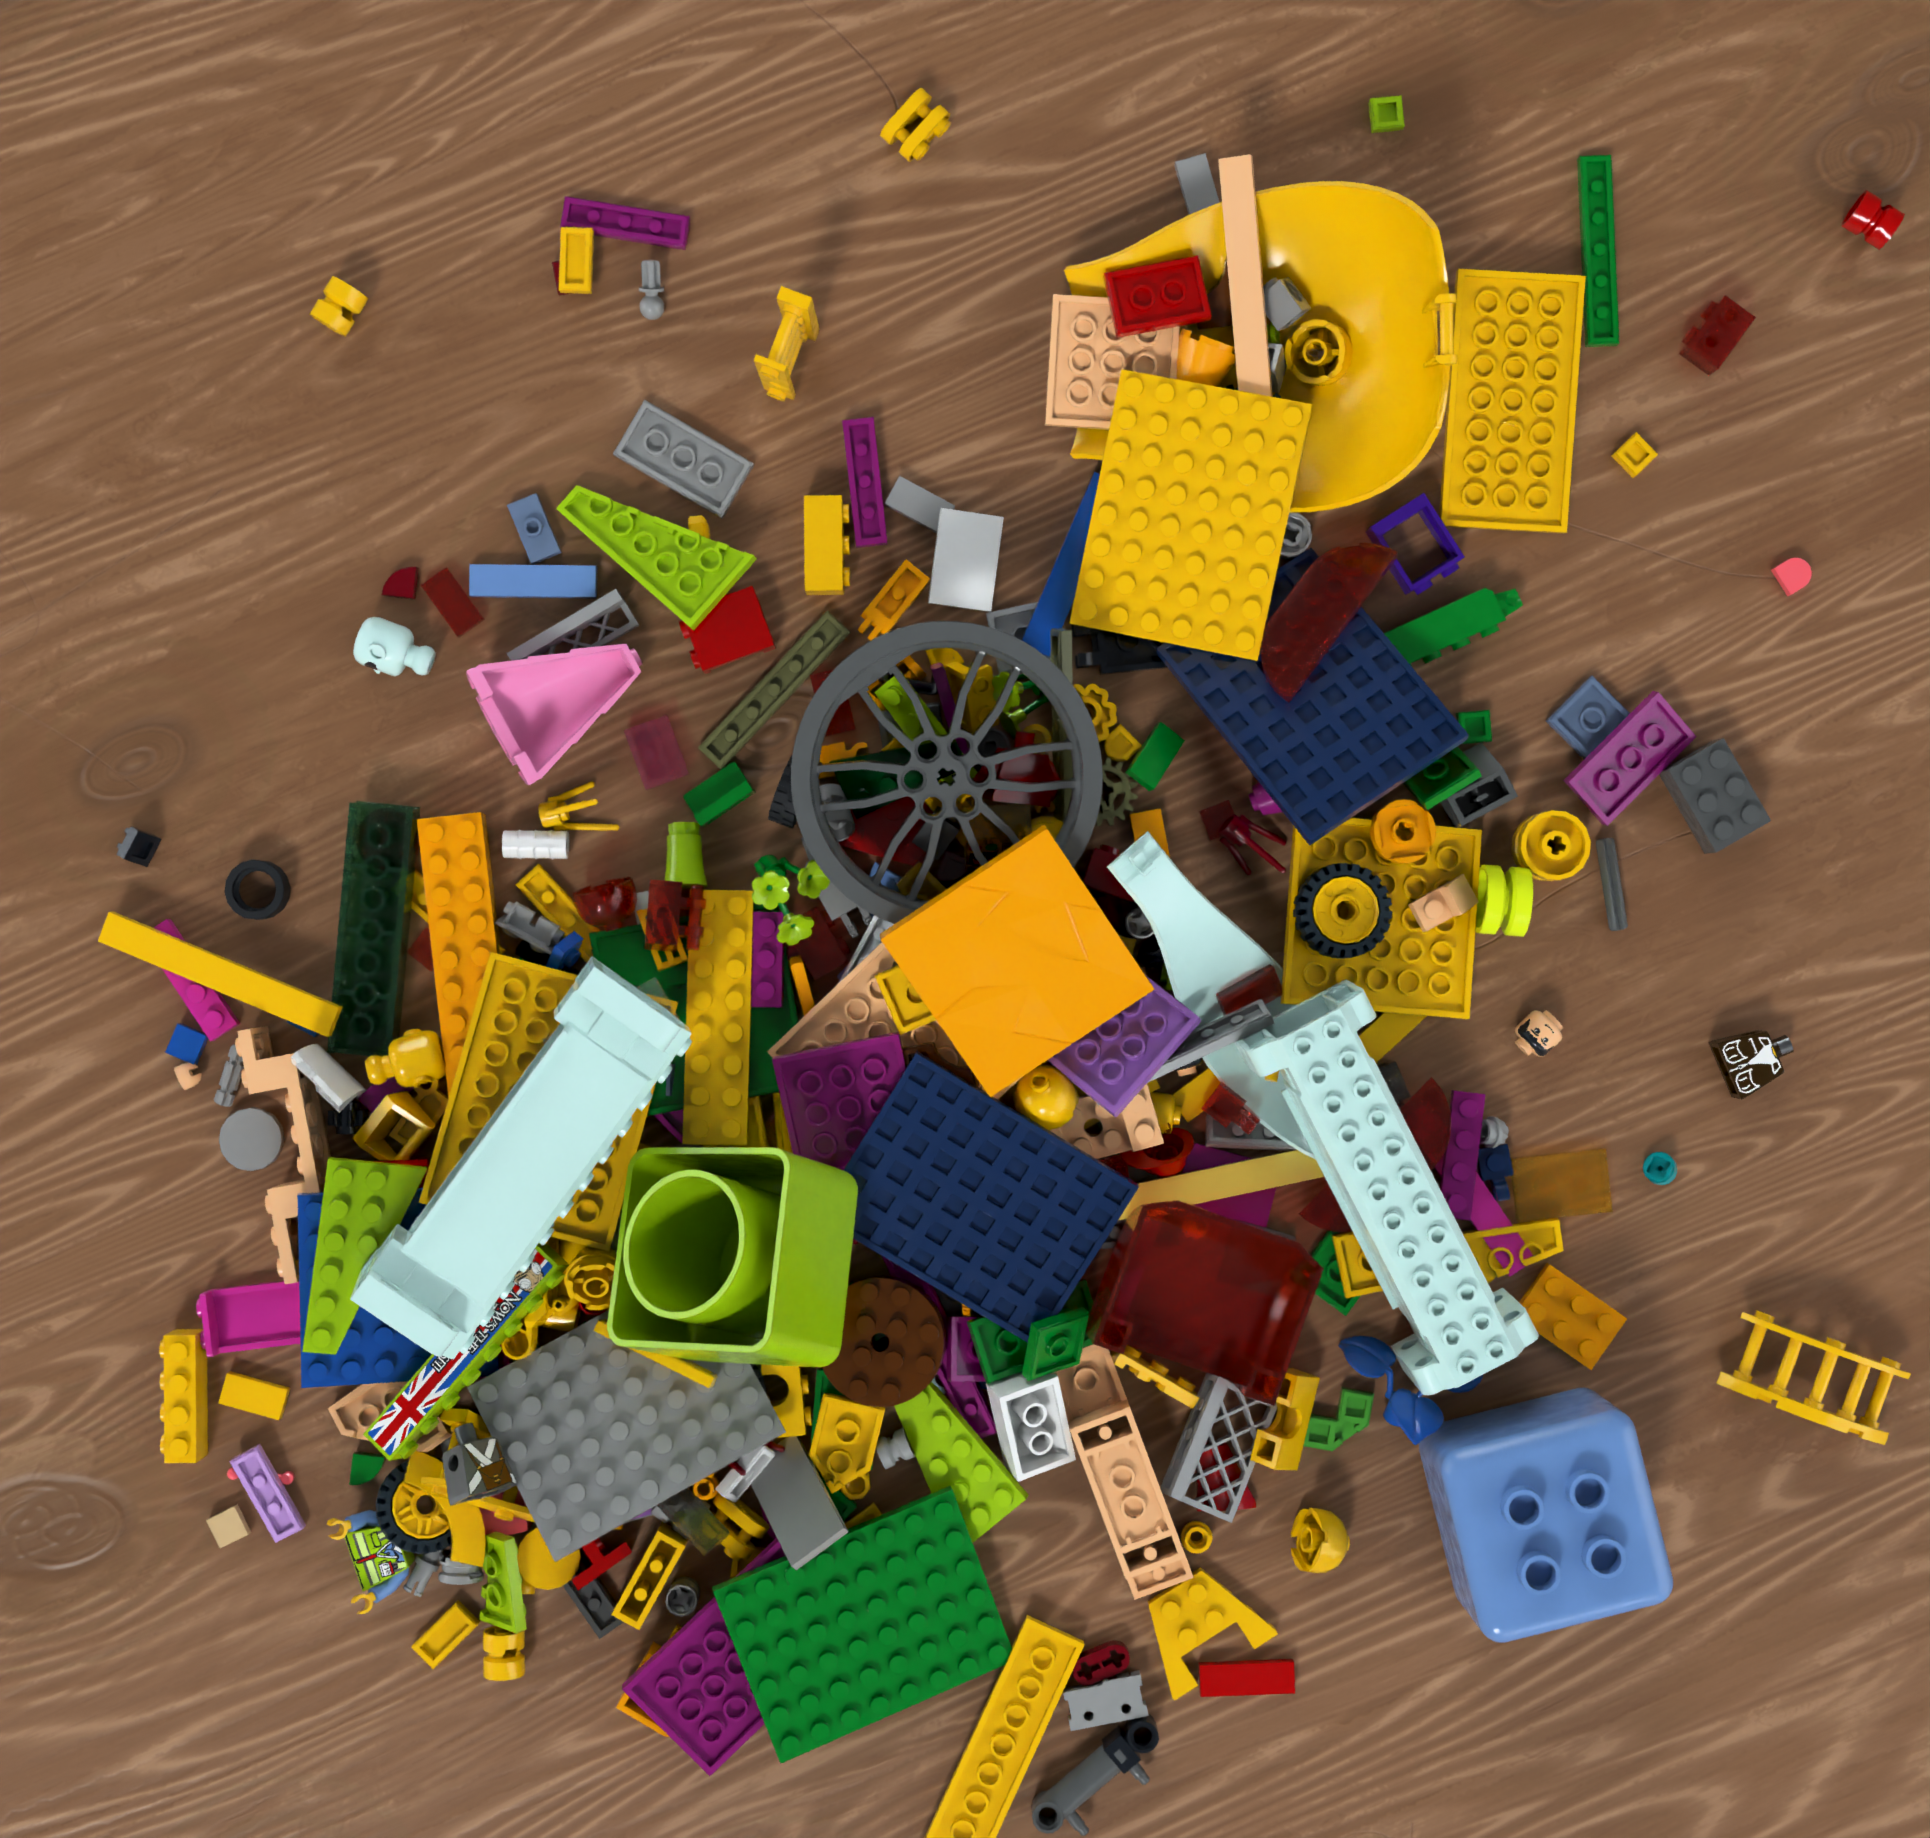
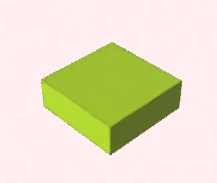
[1368,95,1405,133]

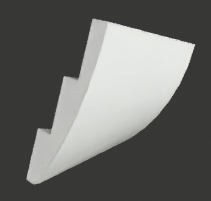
[291,1044,366,1113]

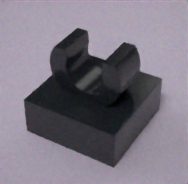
[116,826,162,867]

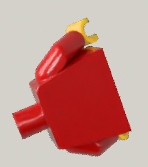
[960,731,1060,813]

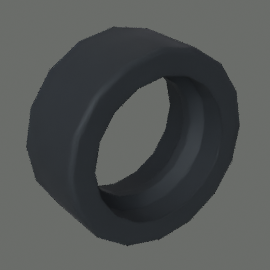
[224,860,291,920]

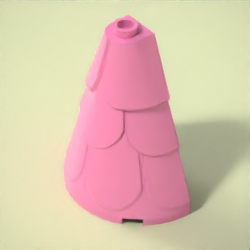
[466,644,642,785]

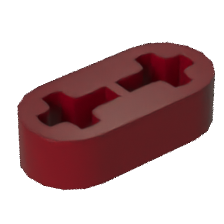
[1072,1640,1130,1685]

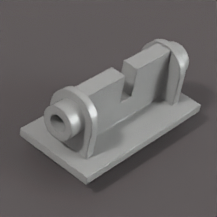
[495,901,565,954]

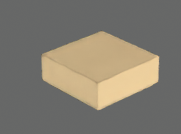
[206,1504,251,1548]

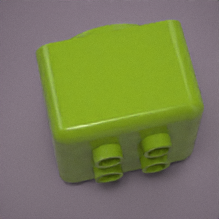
[607,1147,858,1367]

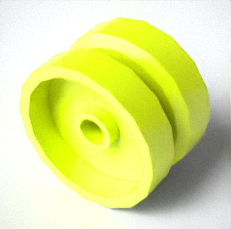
[1475,864,1533,937]

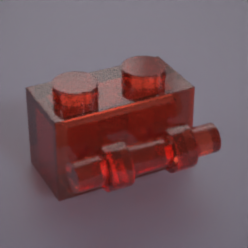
[644,879,706,952]

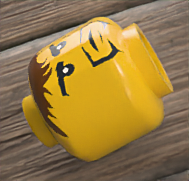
[1150,1092,1181,1135]

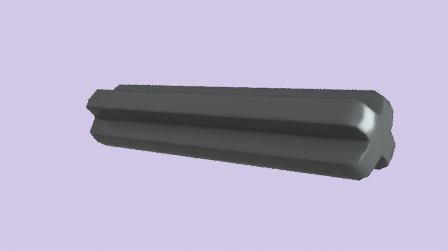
[1596,837,1628,931]

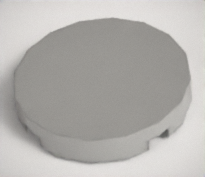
[219,1107,285,1171]

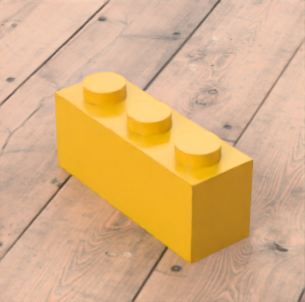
[804,495,850,595]
[611,1522,690,1630]

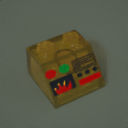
[962,804,1032,870]

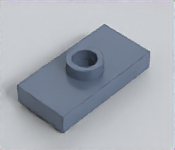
[507,493,562,565]

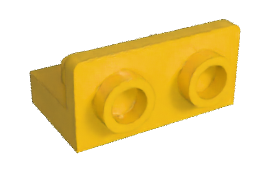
[945,661,1000,733]

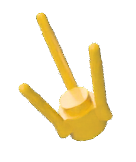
[538,781,620,831]

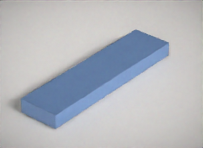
[469,564,597,599]

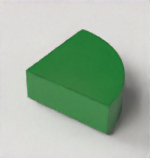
[349,1451,386,1485]

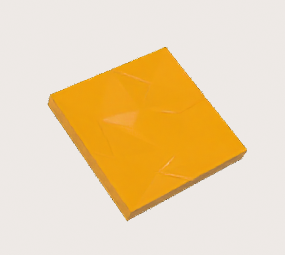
[880,824,1155,1098]

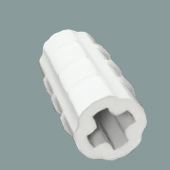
[502,829,570,860]

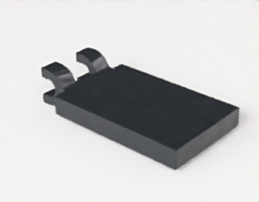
[1071,624,1168,675]

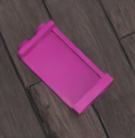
[196,1281,301,1357]

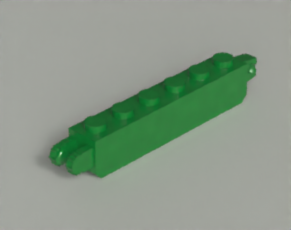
[1384,588,1523,668]

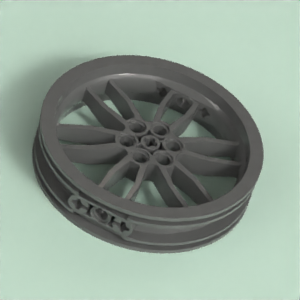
[791,621,1103,924]

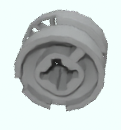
[1280,512,1313,560]
[438,1549,484,1585]

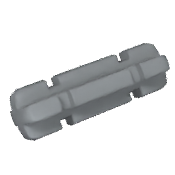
[214,1045,244,1107]

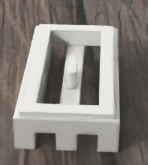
[715,1445,776,1503]

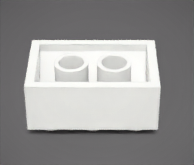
[986,1372,1076,1482]

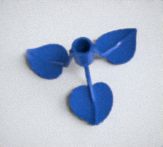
[1338,1336,1483,1445]

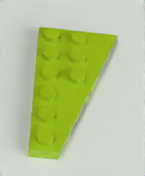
[556,485,757,631]
[302,1157,427,1355]
[894,1382,1029,1543]

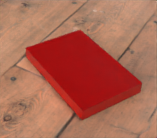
[1103,255,1212,338]

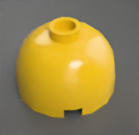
[1013,1065,1079,1131]
[1291,1507,1350,1573]

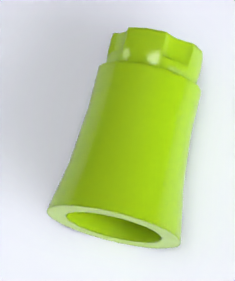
[663,822,708,889]

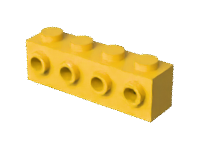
[159,1329,208,1463]

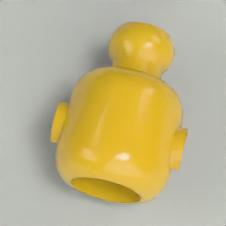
[365,1029,446,1088]

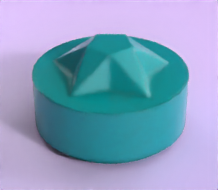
[1643,1152,1677,1185]

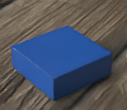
[165,1023,208,1065]

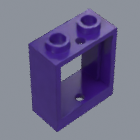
[1366,493,1465,595]

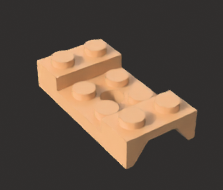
[1050,1083,1164,1159]

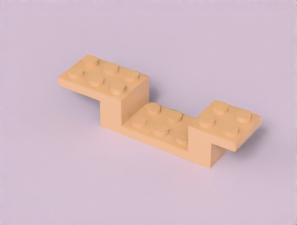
[235,1026,331,1285]
[1051,1340,1194,1600]

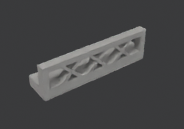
[507,589,639,661]

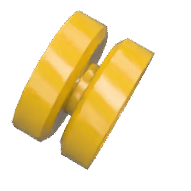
[1511,810,1591,881]

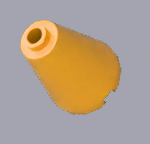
[1176,329,1236,387]

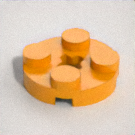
[1370,799,1436,864]

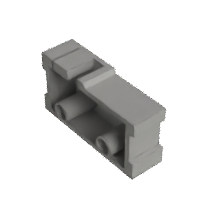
[1063,1670,1149,1731]

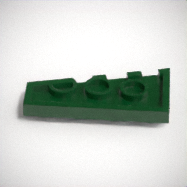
[829,739,963,819]

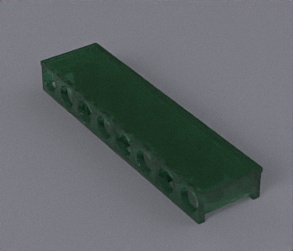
[327,801,421,1056]

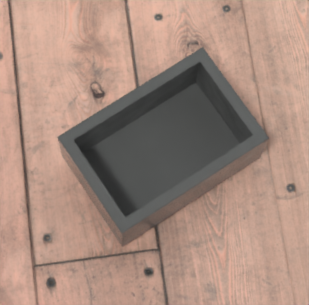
[1659,738,1771,854]

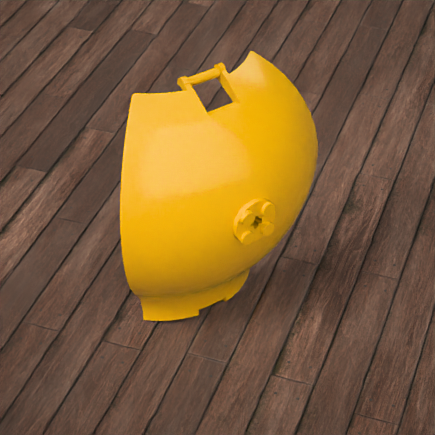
[1064,181,1457,513]

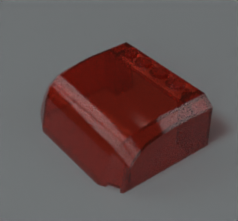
[1086,1200,1324,1406]

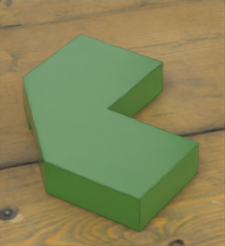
[1303,1387,1374,1451]

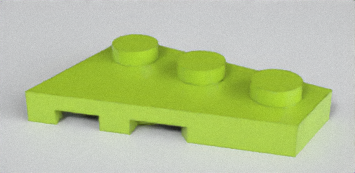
[479,1531,527,1634]

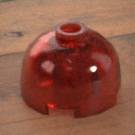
[572,876,638,931]

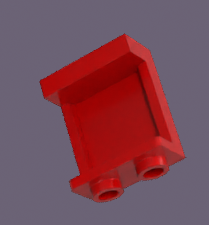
[678,586,776,674]

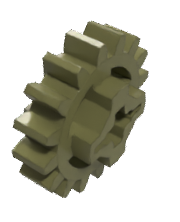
[1096,758,1138,827]

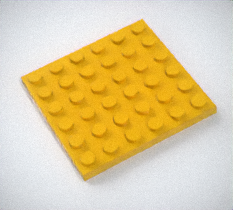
[1280,818,1482,1019]

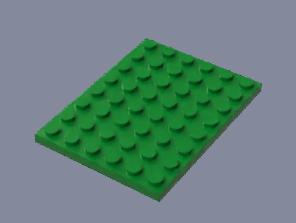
[712,1486,1016,1764]

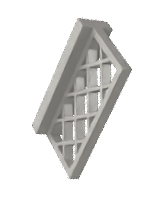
[1160,1373,1277,1523]

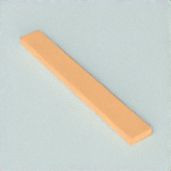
[1218,154,1273,397]

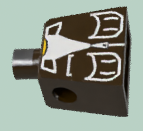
[1708,1030,1794,1099]

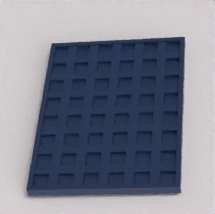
[1157,547,1469,846]
[843,1051,1139,1343]

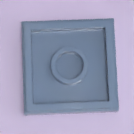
[1546,676,1630,759]

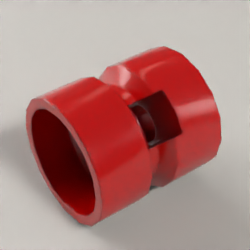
[1841,190,1905,250]

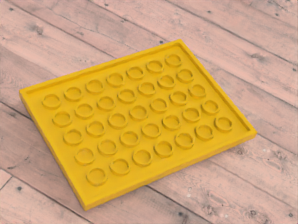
[1069,369,1312,661]
[419,952,678,1252]

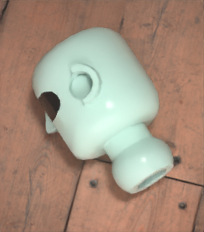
[353,617,436,676]

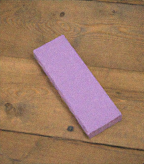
[229,1444,306,1543]

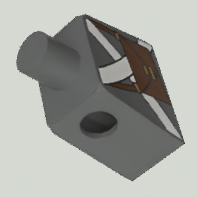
[442,1423,518,1506]

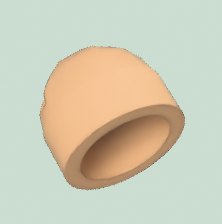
[174,1063,202,1090]

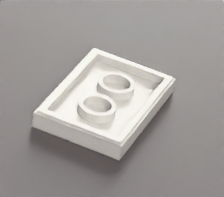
[928,508,1004,612]

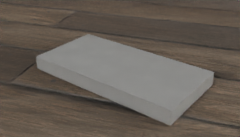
[613,400,754,519]
[751,1436,849,1570]

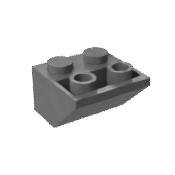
[1441,742,1518,827]

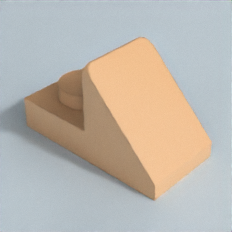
[1408,874,1478,932]

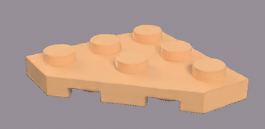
[328,1381,452,1453]

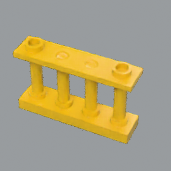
[754,286,820,401]

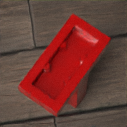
[571,1538,632,1591]

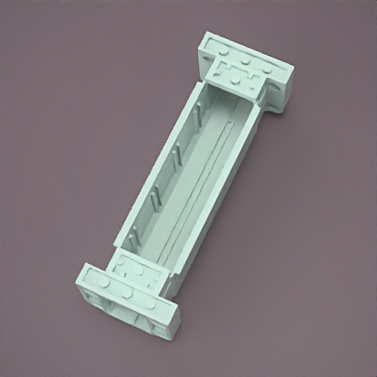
[350,956,692,1360]
[1234,979,1539,1395]

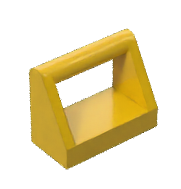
[353,1091,435,1160]

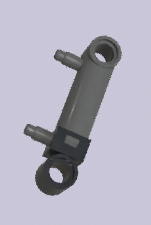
[1031,1714,1159,1836]

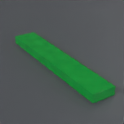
[1577,155,1619,347]

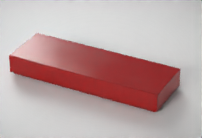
[1198,1659,1295,1697]

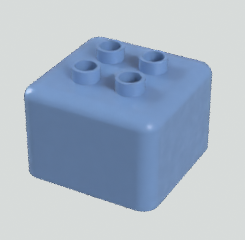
[1419,1388,1673,1643]

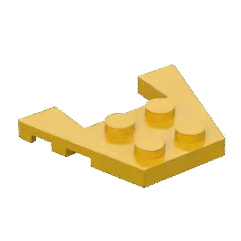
[1148,1567,1278,1701]

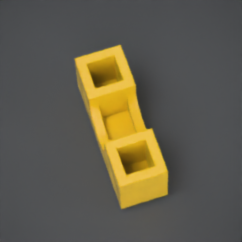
[761,1364,813,1438]
[1250,1367,1320,1470]

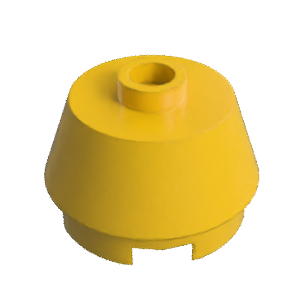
[564,1246,616,1310]

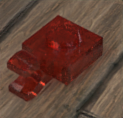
[1201,1082,1260,1135]

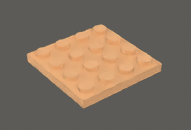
[1045,294,1180,430]

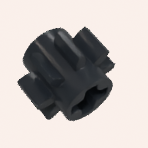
[327,1101,368,1134]

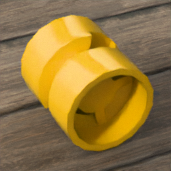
[309,276,368,337]
[483,1626,525,1681]

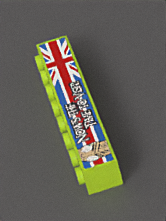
[363,1243,569,1461]

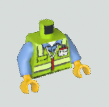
[327,1510,415,1614]

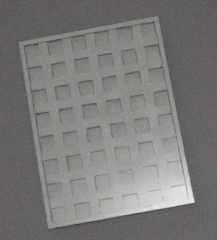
[467,1310,786,1562]

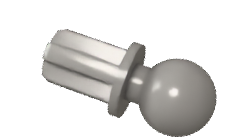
[639,260,665,320]

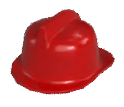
[1120,1128,1195,1177]

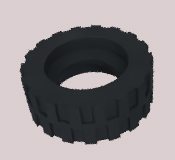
[768,756,797,828]

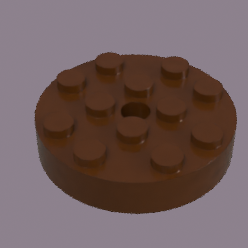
[822,1275,947,1407]

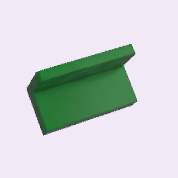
[683,762,756,828]

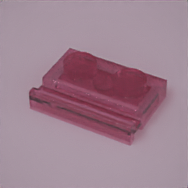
[624,715,690,790]

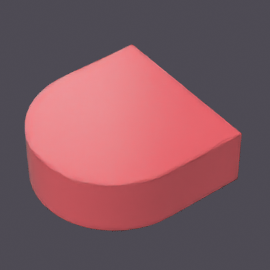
[1771,558,1812,597]

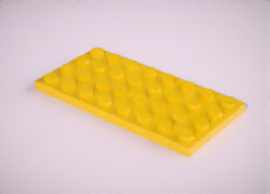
[1439,269,1586,534]

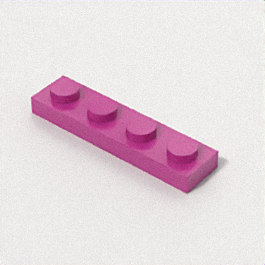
[154,919,240,1042]

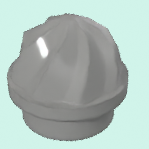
[1480,1116,1509,1148]

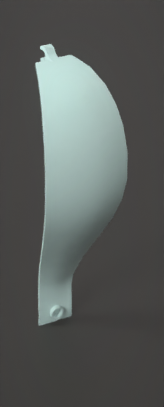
[1107,831,1315,1159]

